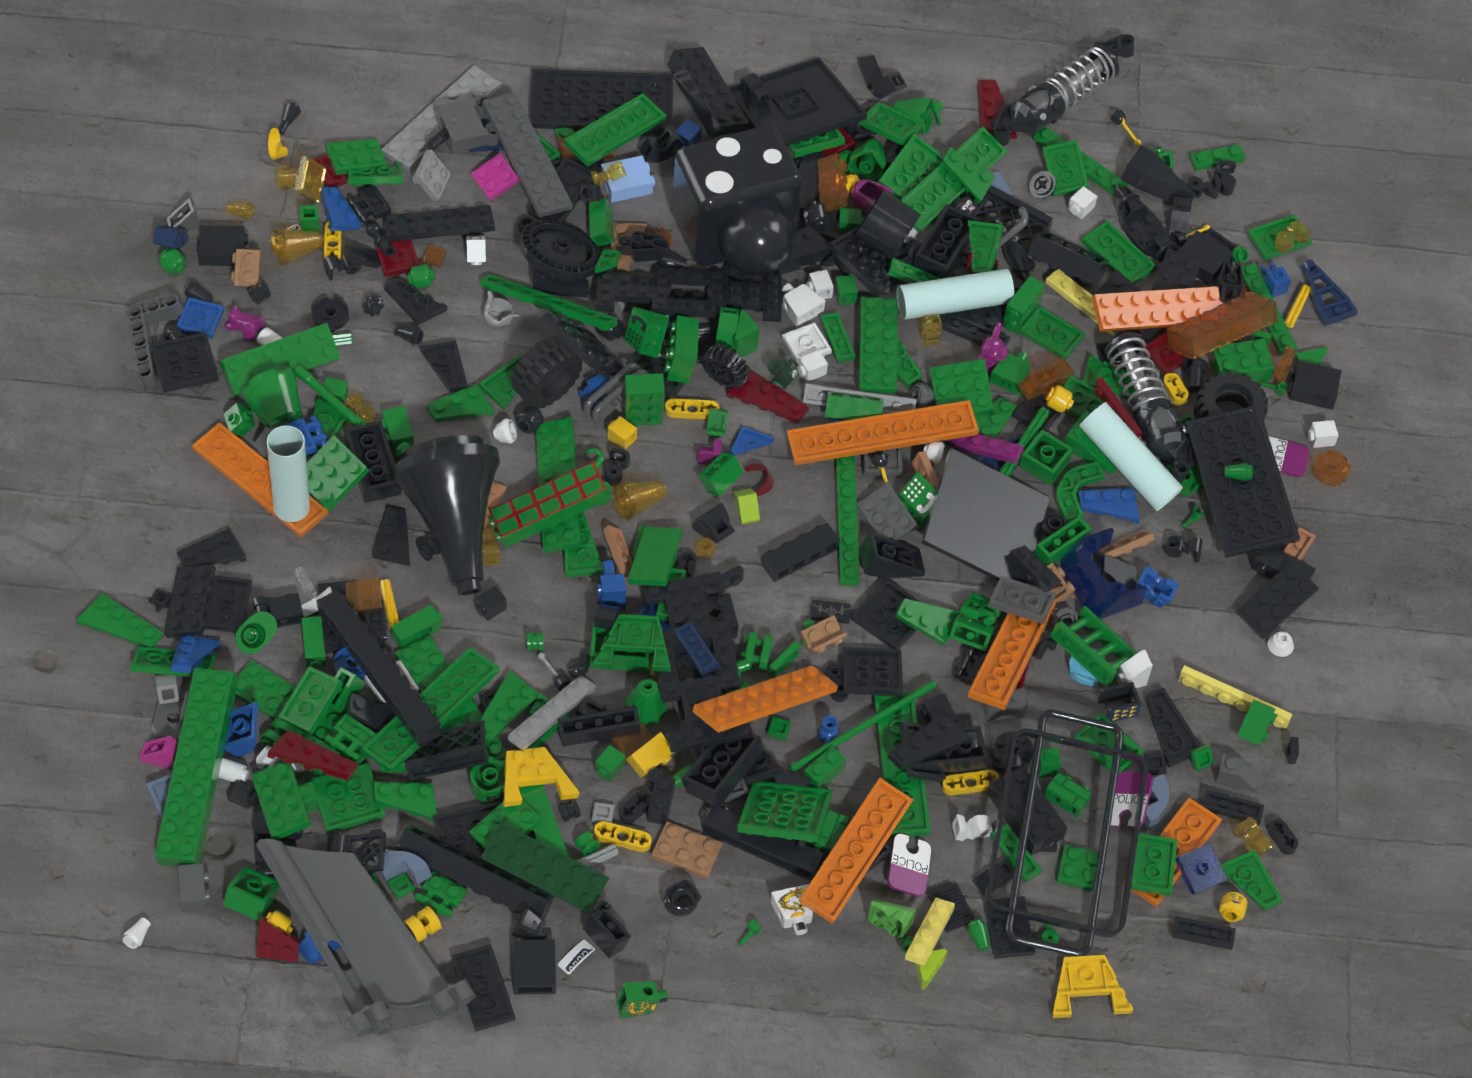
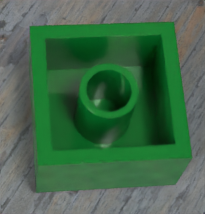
[1019,430,1074,486]

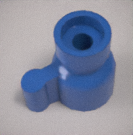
[818,715,839,745]

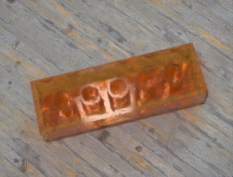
[1167,292,1277,359]

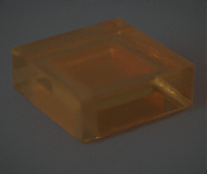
[423,245,447,268]

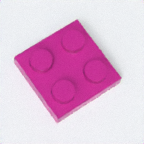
[471,153,520,201]

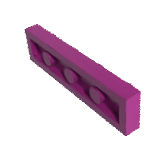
[948,434,1024,464]

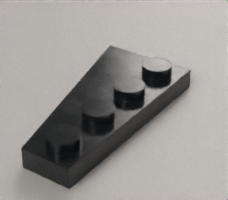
[1146,687,1201,768]

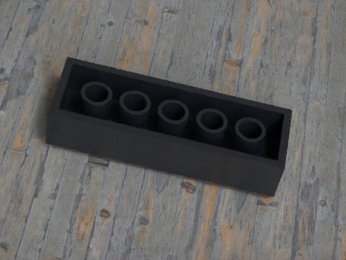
[667,47,749,139]

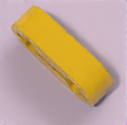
[1163,373,1189,406]

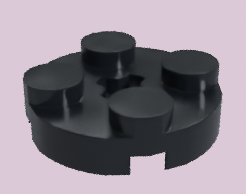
[312,297,349,333]

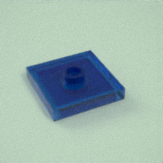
[1175,843,1228,895]

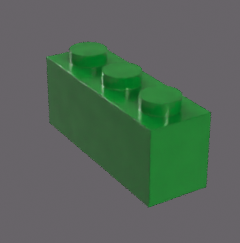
[825,392,884,421]
[1035,516,1092,566]

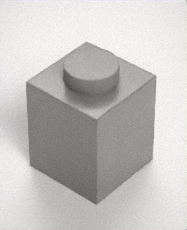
[155,674,179,704]

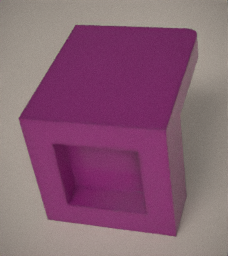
[697,439,722,465]

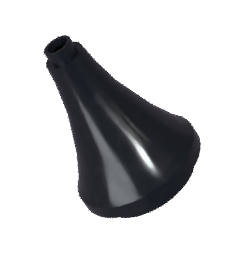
[392,435,500,595]

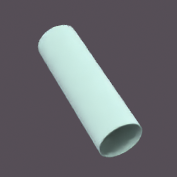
[897,269,1014,320]
[1079,402,1183,512]
[267,426,310,522]

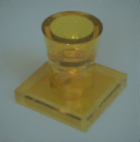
[276,156,326,203]

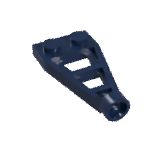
[1301,259,1358,326]

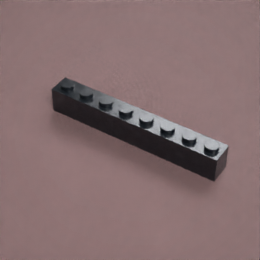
[396,825,555,919]

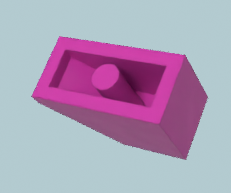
[138,736,179,769]

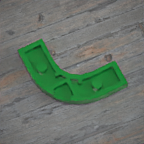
[1056,461,1105,523]

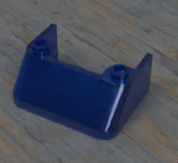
[1060,528,1147,619]

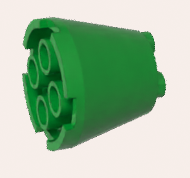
[240,367,302,428]

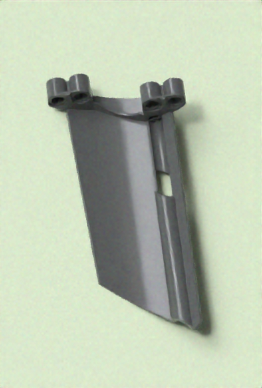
[256,839,476,1037]

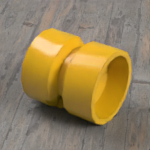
[403,906,442,942]

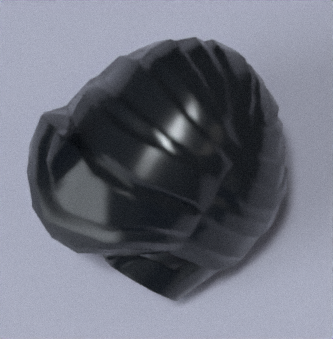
[664,879,702,917]

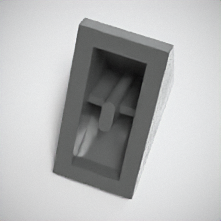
[166,197,198,230]

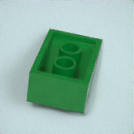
[1065,411,1117,475]

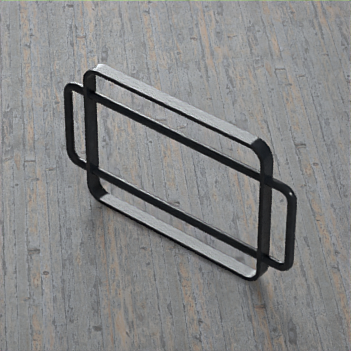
[985,709,1148,957]

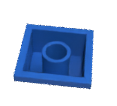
[224,702,258,757]

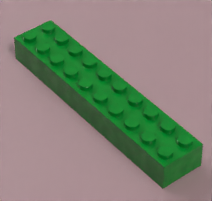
[154,668,238,867]

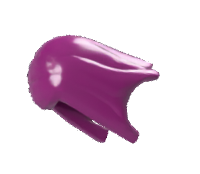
[851,179,893,215]

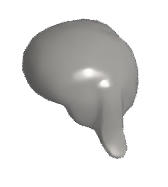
[483,291,519,327]

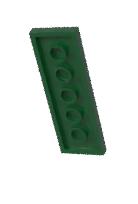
[481,822,609,914]

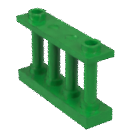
[1050,606,1137,687]

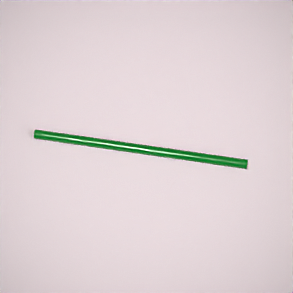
[789,680,937,772]

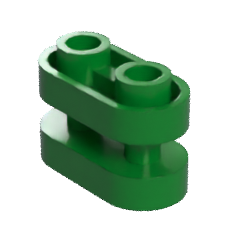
[741,631,774,671]
[260,718,305,747]

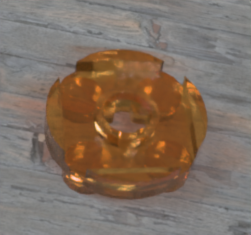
[1274,346,1297,383]
[1312,450,1351,487]

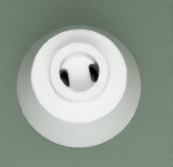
[493,418,517,444]
[923,441,945,466]
[1268,632,1294,657]

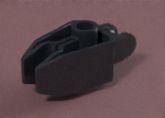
[617,231,669,262]
[1216,259,1243,305]

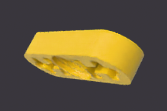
[324,221,341,261]
[665,399,719,420]
[942,770,999,796]
[594,821,652,852]

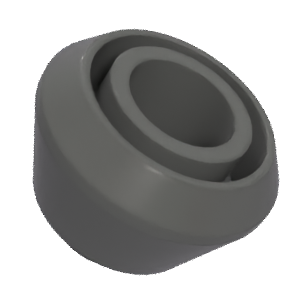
[911,383,934,408]
[1053,607,1078,627]

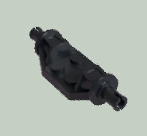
[1114,185,1178,262]

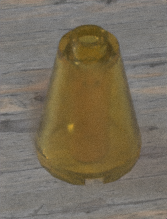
[271,229,324,266]
[612,480,667,521]

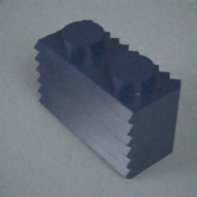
[153,225,188,249]

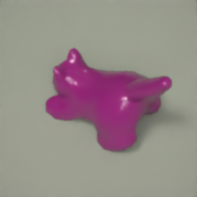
[225,305,266,342]
[976,322,1008,376]

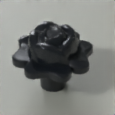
[362,295,384,317]

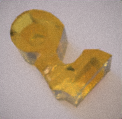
[1274,221,1311,252]
[919,315,942,347]
[483,528,501,567]
[1233,816,1272,857]

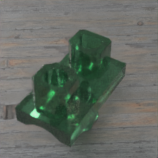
[768,358,799,389]

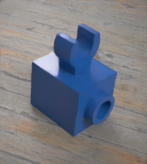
[1261,262,1291,297]

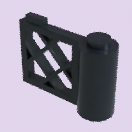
[326,829,387,873]

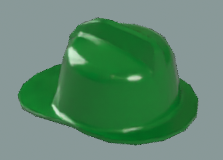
[235,611,277,654]

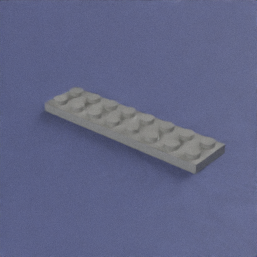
[382,65,501,172]

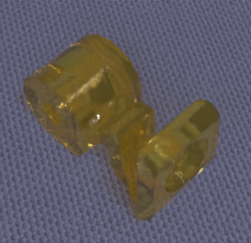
[590,162,627,187]
[343,394,376,424]

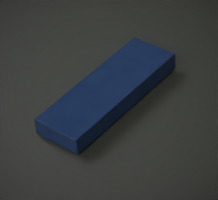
[674,622,719,676]

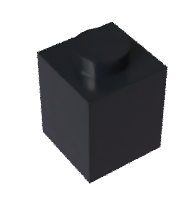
[475,586,507,621]

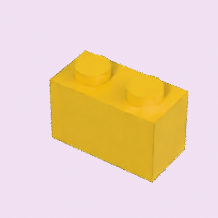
[626,732,674,778]

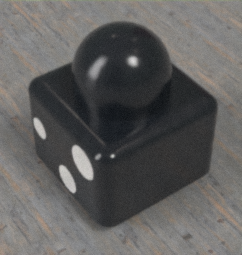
[672,124,803,275]

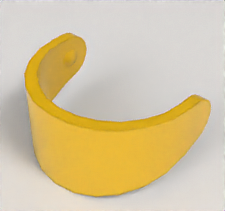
[268,128,288,160]

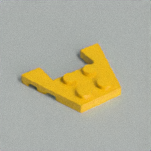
[503,747,580,807]
[1052,955,1133,1018]

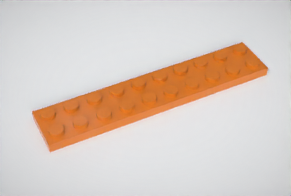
[786,400,979,466]

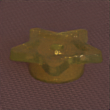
[693,537,718,559]

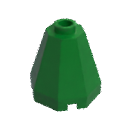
[891,97,935,134]
[847,139,886,181]
[625,679,668,726]

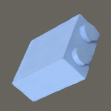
[601,155,655,203]

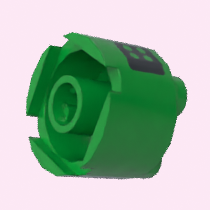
[470,757,505,805]

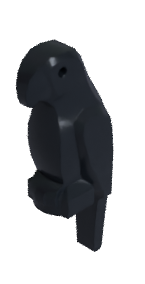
[1003,233,1036,282]

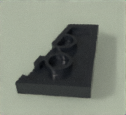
[372,507,410,566]

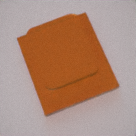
[346,577,382,612]
[611,723,654,761]

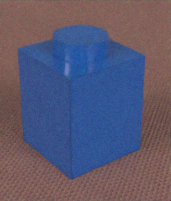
[676,119,702,148]

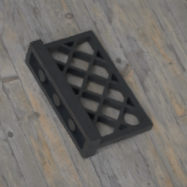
[976,185,1053,256]
[405,720,489,781]

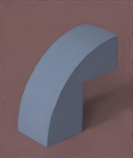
[1143,774,1169,830]
[373,851,432,885]

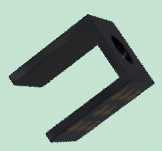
[1097,682,1142,722]

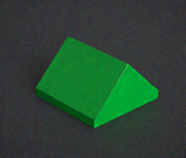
[733,310,760,358]

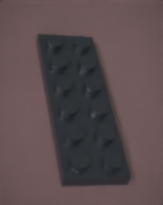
[382,205,495,242]

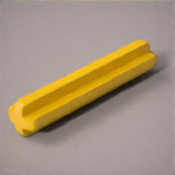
[1285,284,1310,328]
[380,579,399,631]

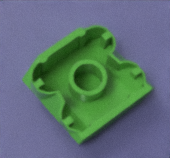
[867,900,917,939]

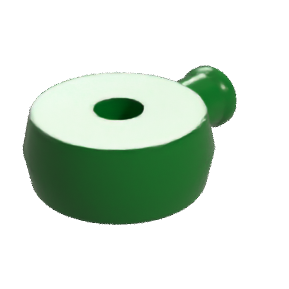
[1040,924,1060,944]

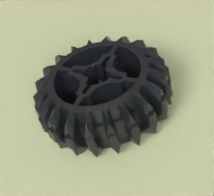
[701,344,750,389]

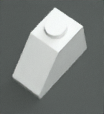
[466,235,486,265]
[1117,650,1153,688]

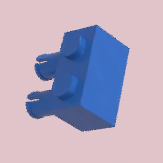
[596,560,626,611]

